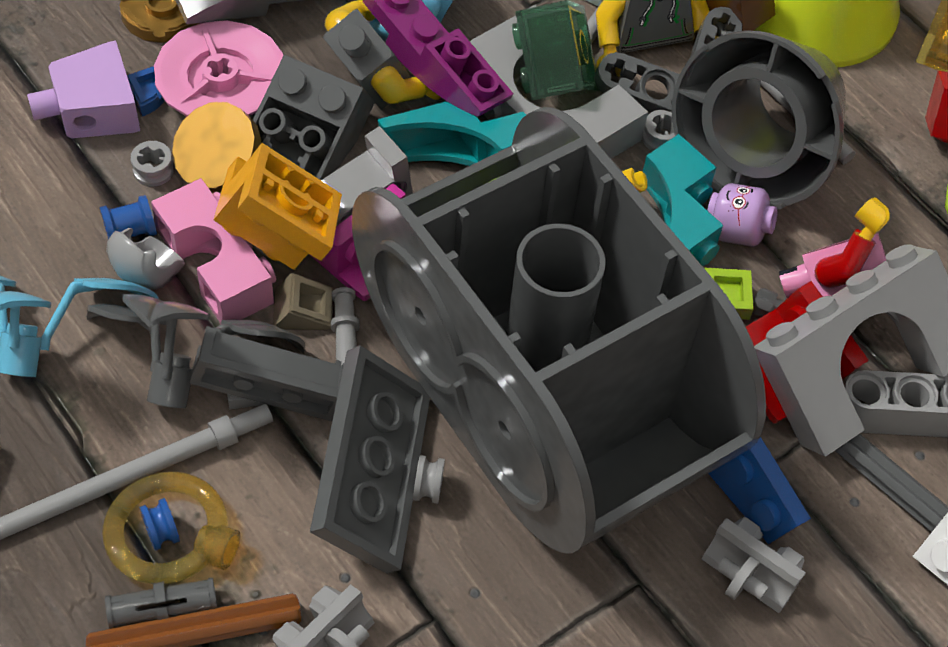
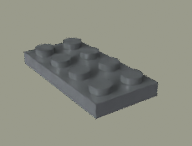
[310,345,430,574]

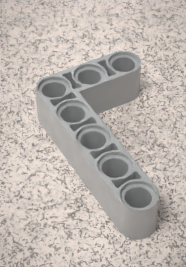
[844,370,948,438]

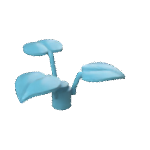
[0,276,159,377]

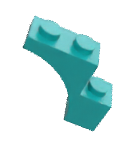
[378,101,526,166]
[643,134,723,266]

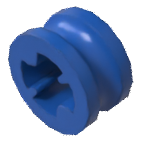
[139,498,180,551]

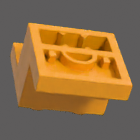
[213,143,342,270]

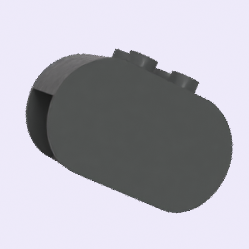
[352,107,766,554]

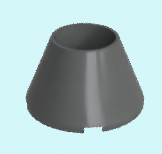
[672,31,846,210]

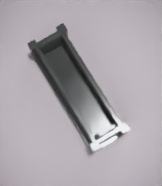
[189,326,344,421]

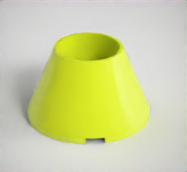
[753,0,900,67]

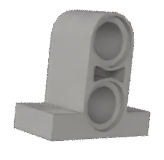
[321,126,413,226]

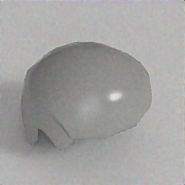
[106,228,185,290]

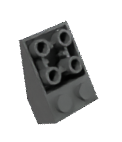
[253,55,375,180]

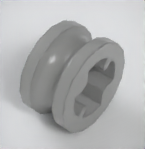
[642,109,675,151]
[130,141,174,187]
[413,455,445,504]

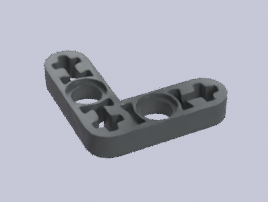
[594,7,742,112]

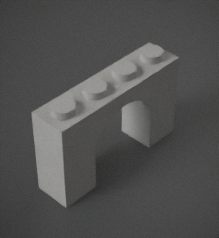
[470,5,648,159]
[754,244,948,457]

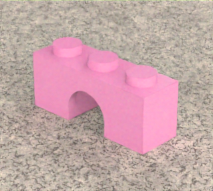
[151,178,276,324]

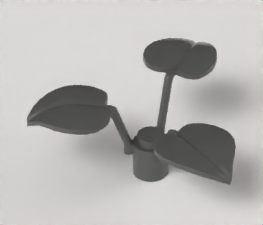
[86,294,305,408]

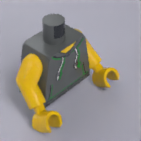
[323,0,441,110]
[596,0,718,77]

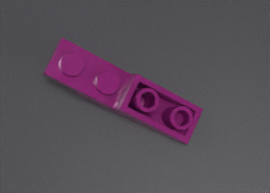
[363,0,514,117]

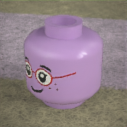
[707,183,777,247]

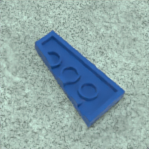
[708,437,811,544]

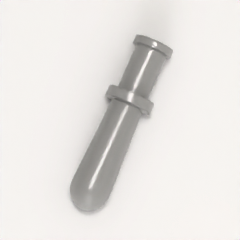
[331,287,360,365]

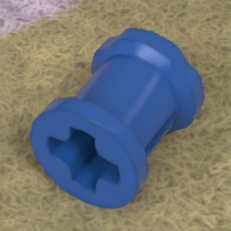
[99,195,157,239]

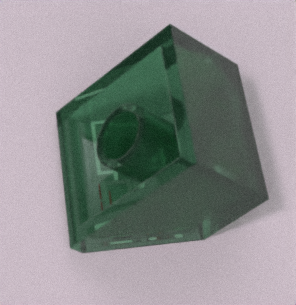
[512,0,600,101]

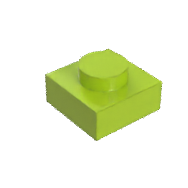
[704,267,753,320]

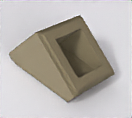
[273,273,333,330]

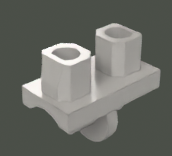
[702,517,806,613]
[272,584,374,647]

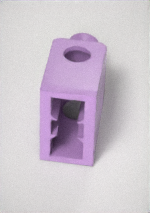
[27,40,140,138]

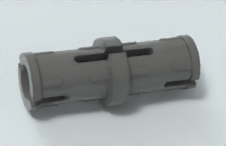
[105,577,218,629]

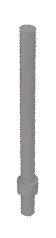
[0,404,273,540]

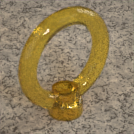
[103,472,240,584]

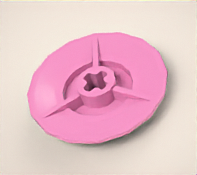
[154,20,283,117]

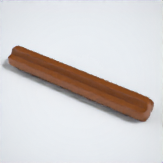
[86,593,302,647]

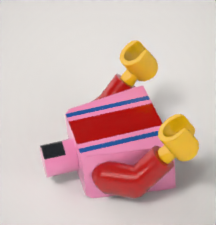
[779,197,890,298]

